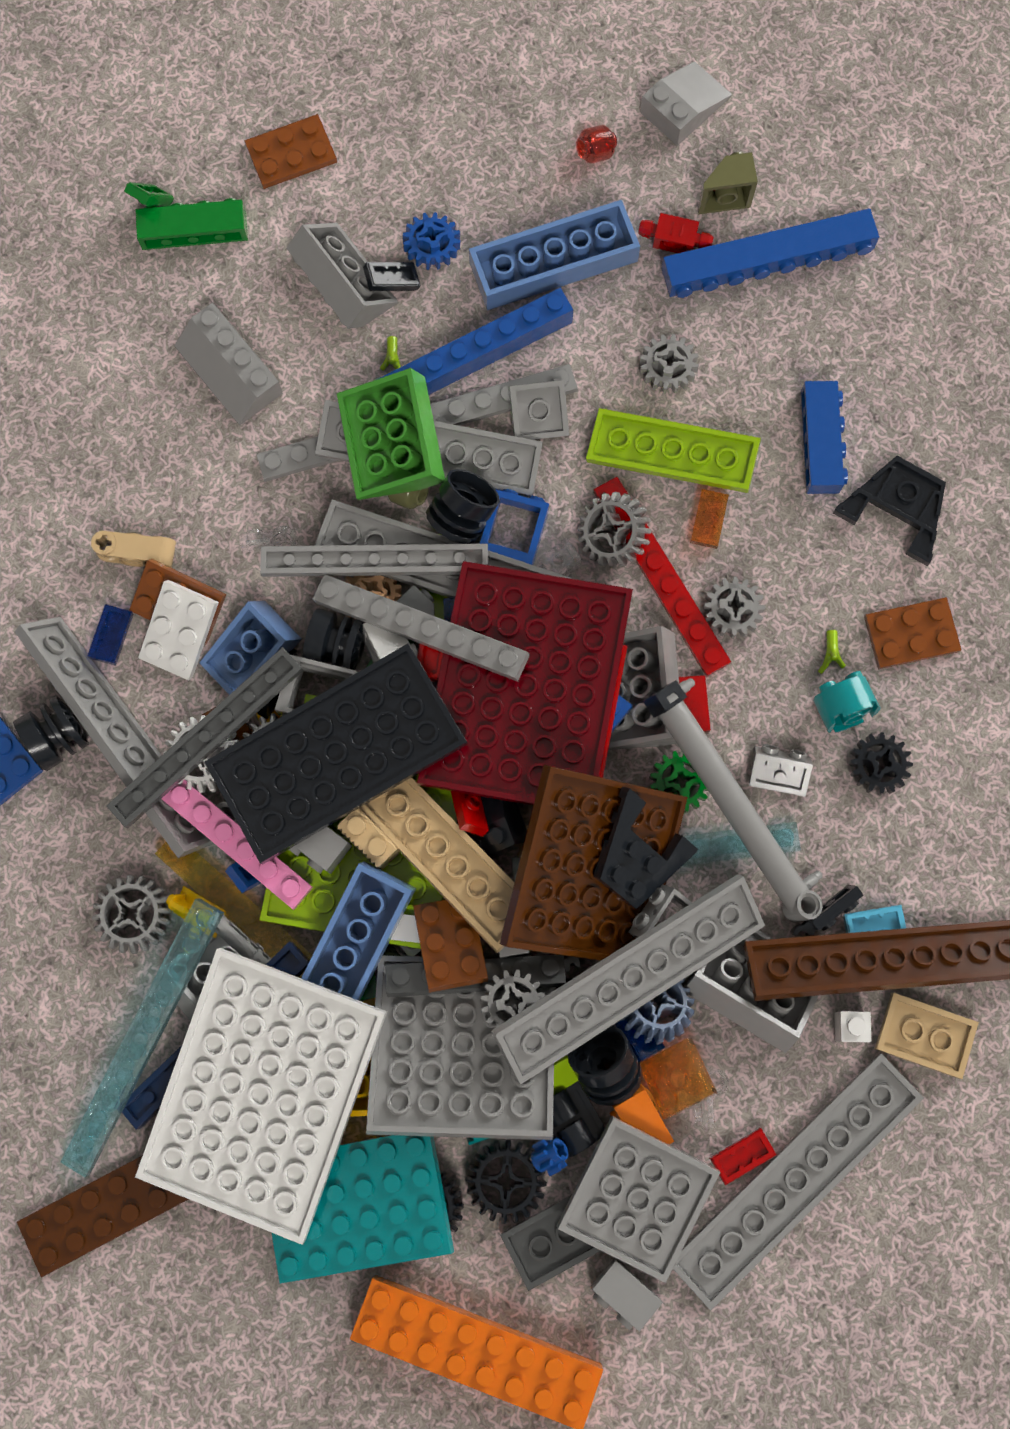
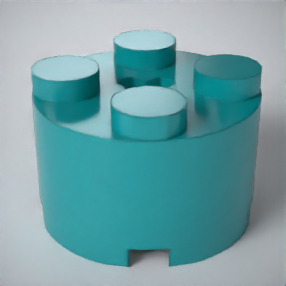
[813,671,881,733]

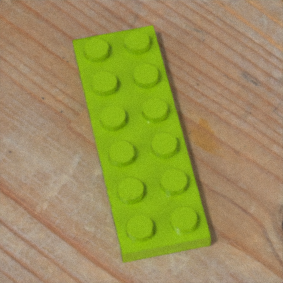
[586,408,761,493]

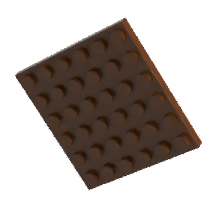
[500,765,688,960]

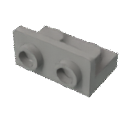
[748,744,813,797]

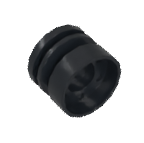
[426,469,500,544]
[302,608,365,670]
[13,695,89,771]
[568,1025,643,1106]

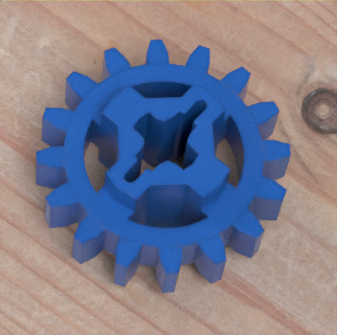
[403,212,461,270]

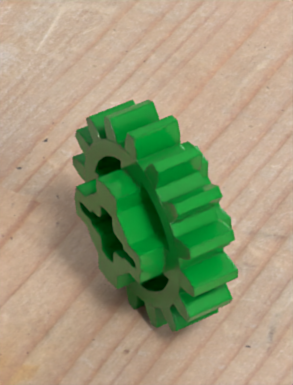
[649,751,708,813]

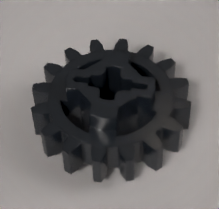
[848,732,913,796]

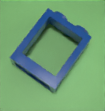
[480,489,549,565]

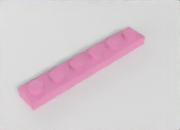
[162,780,313,910]

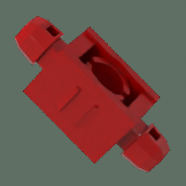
[638,213,714,253]

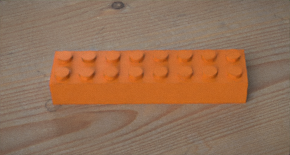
[350,1275,603,1429]

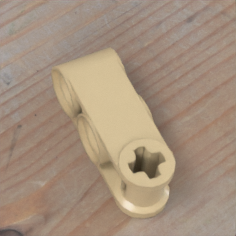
[91,530,176,568]

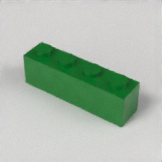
[135,198,248,250]

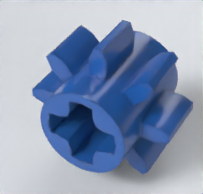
[531,1139,568,1176]

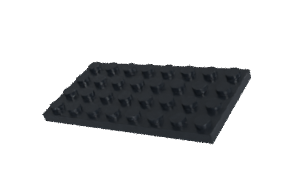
[204,643,468,865]

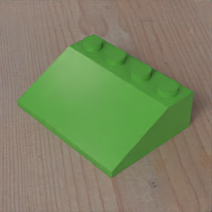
[337,368,445,500]

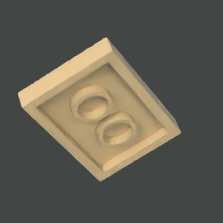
[875,993,979,1079]

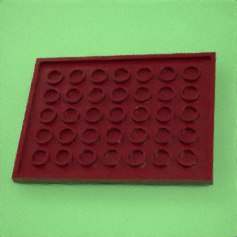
[417,561,633,806]

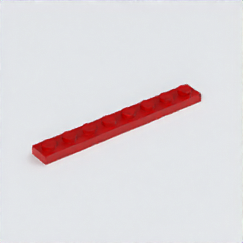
[593,476,731,677]

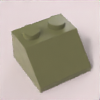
[698,152,758,215]

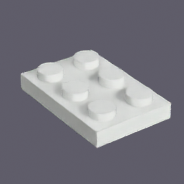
[138,580,219,680]

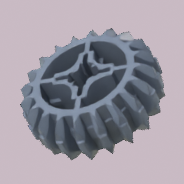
[620,978,695,1045]

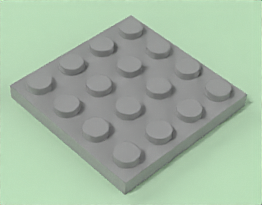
[556,1116,720,1283]

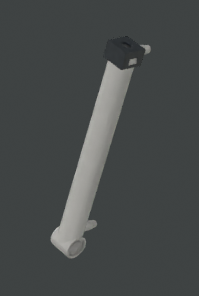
[643,678,823,922]

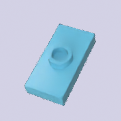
[843,905,906,933]

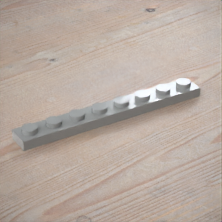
[260,544,488,577]
[312,574,530,681]

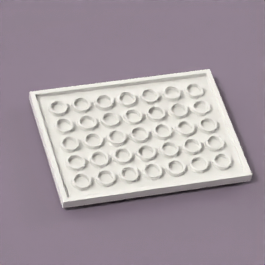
[135,948,387,1245]

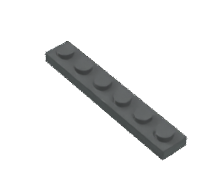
[385,955,566,997]

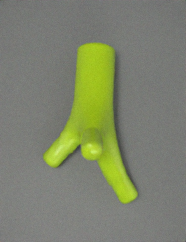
[380,336,401,371]
[818,630,846,674]

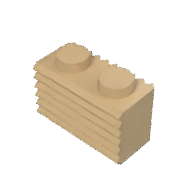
[338,808,400,870]

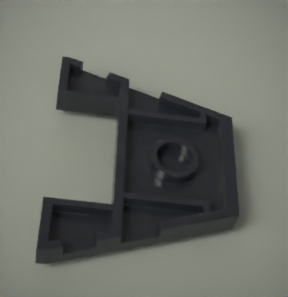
[833,455,946,566]
[593,787,698,909]

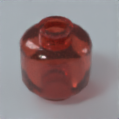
[576,125,617,163]

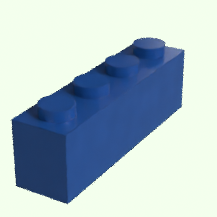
[801,381,848,494]

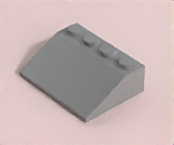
[608,626,679,750]
[685,930,819,1053]

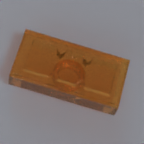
[690,489,729,549]

